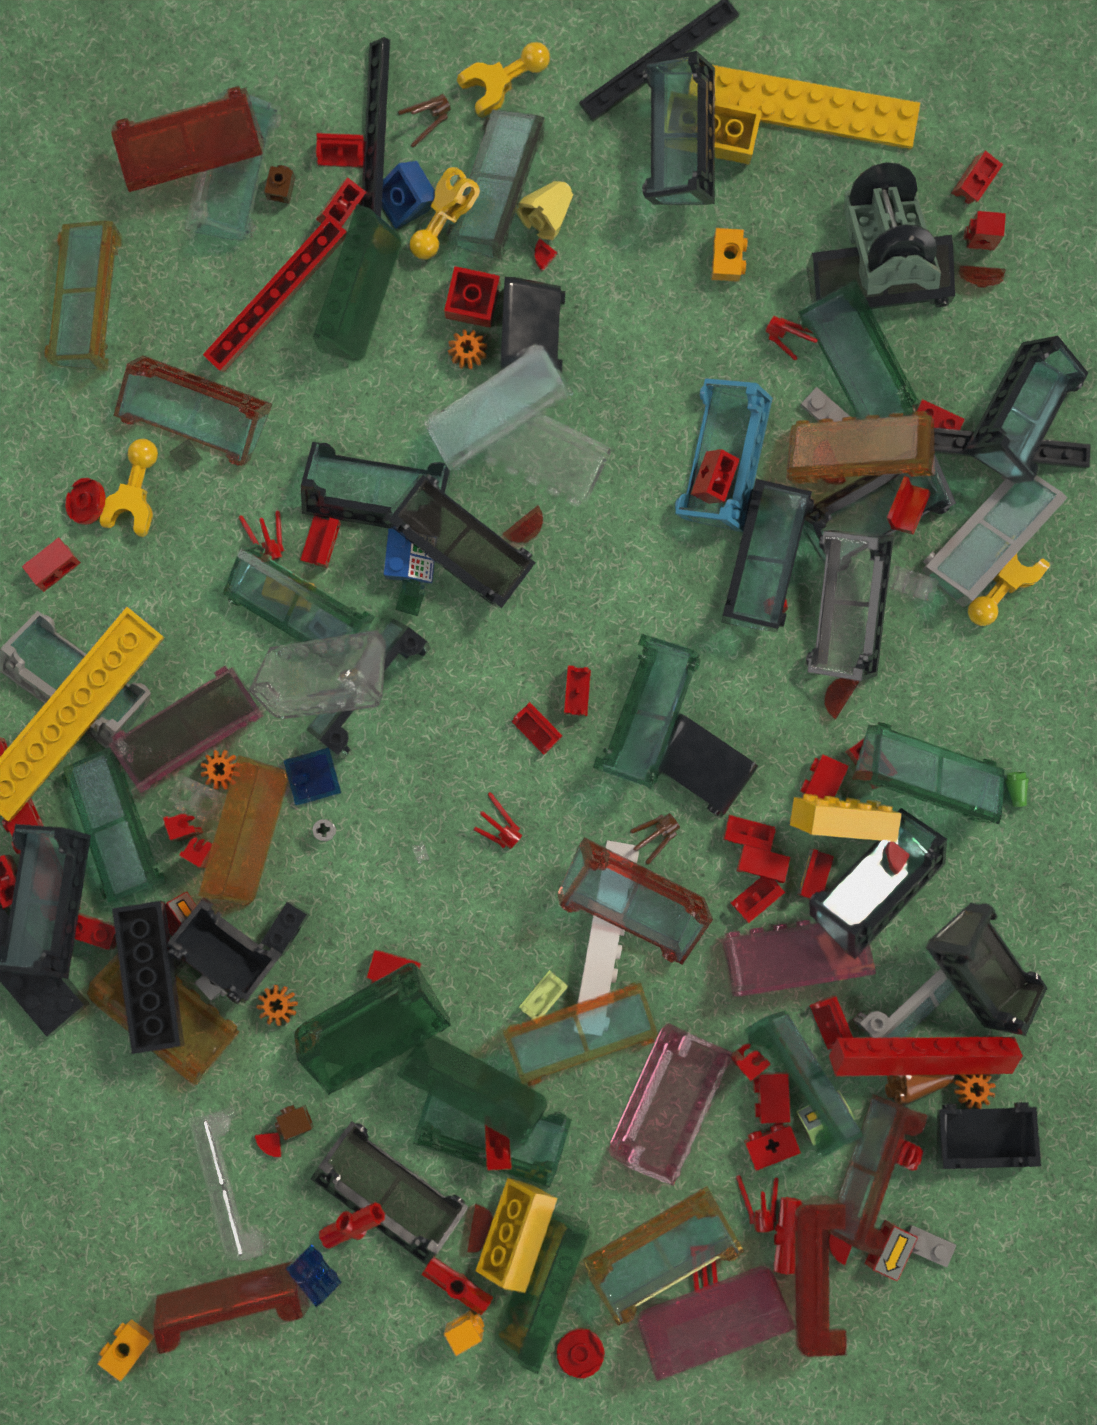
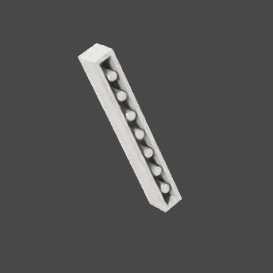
[573,840,639,1035]

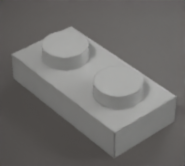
[800,387,851,436]
[908,1224,956,1267]

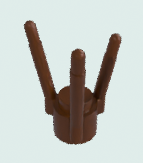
[398,94,451,147]
[630,813,680,864]

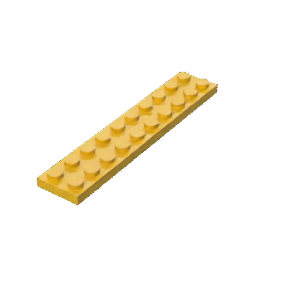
[689,65,920,149]
[0,607,165,822]

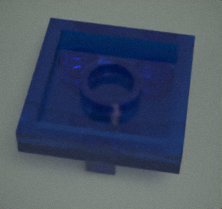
[283,748,342,806]
[286,1244,342,1308]

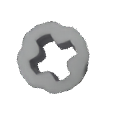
[313,819,336,841]

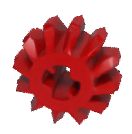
[880,1135,924,1171]

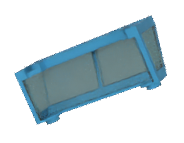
[675,379,773,532]

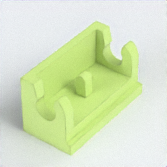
[519,970,568,1023]

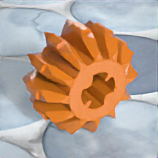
[448,329,487,370]
[201,750,241,790]
[257,985,298,1026]
[954,1074,996,1109]

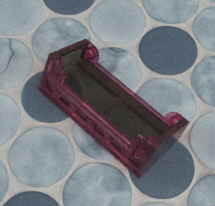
[109,665,264,793]

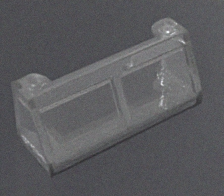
[188,1104,273,1261]

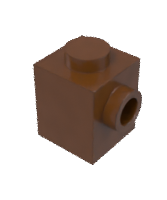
[264,165,296,204]
[275,1104,314,1140]

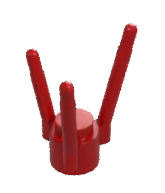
[765,315,819,361]
[239,511,284,562]
[473,792,523,850]
[736,1175,779,1232]

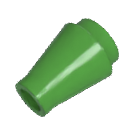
[1005,772,1029,807]

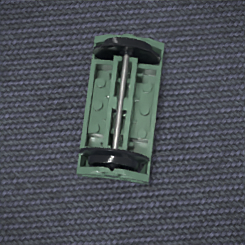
[844,162,941,295]

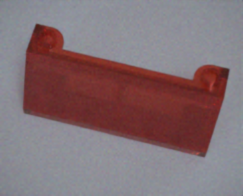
[111,86,264,192]
[153,1259,310,1355]

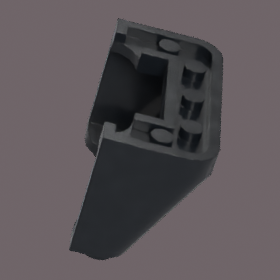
[501,277,565,380]
[645,713,759,816]
[167,897,282,1004]
[936,1102,1041,1169]

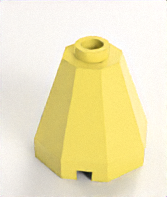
[516,181,573,240]

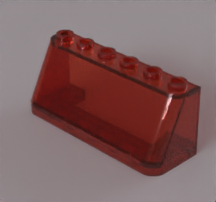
[795,1195,846,1357]

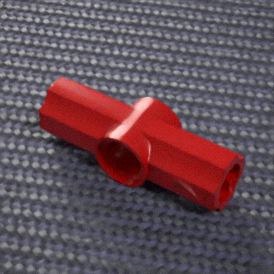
[773,1197,802,1274]
[319,1202,385,1249]
[421,1257,493,1316]

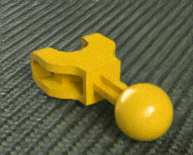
[457,42,550,118]
[409,167,480,260]
[100,439,158,537]
[968,536,1050,626]

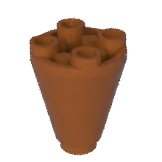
[885,1075,954,1105]

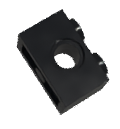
[261,902,310,955]

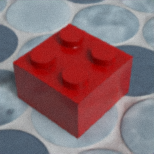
[444,266,501,328]

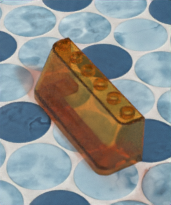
[787,411,935,484]
[198,755,289,905]
[87,953,240,1085]

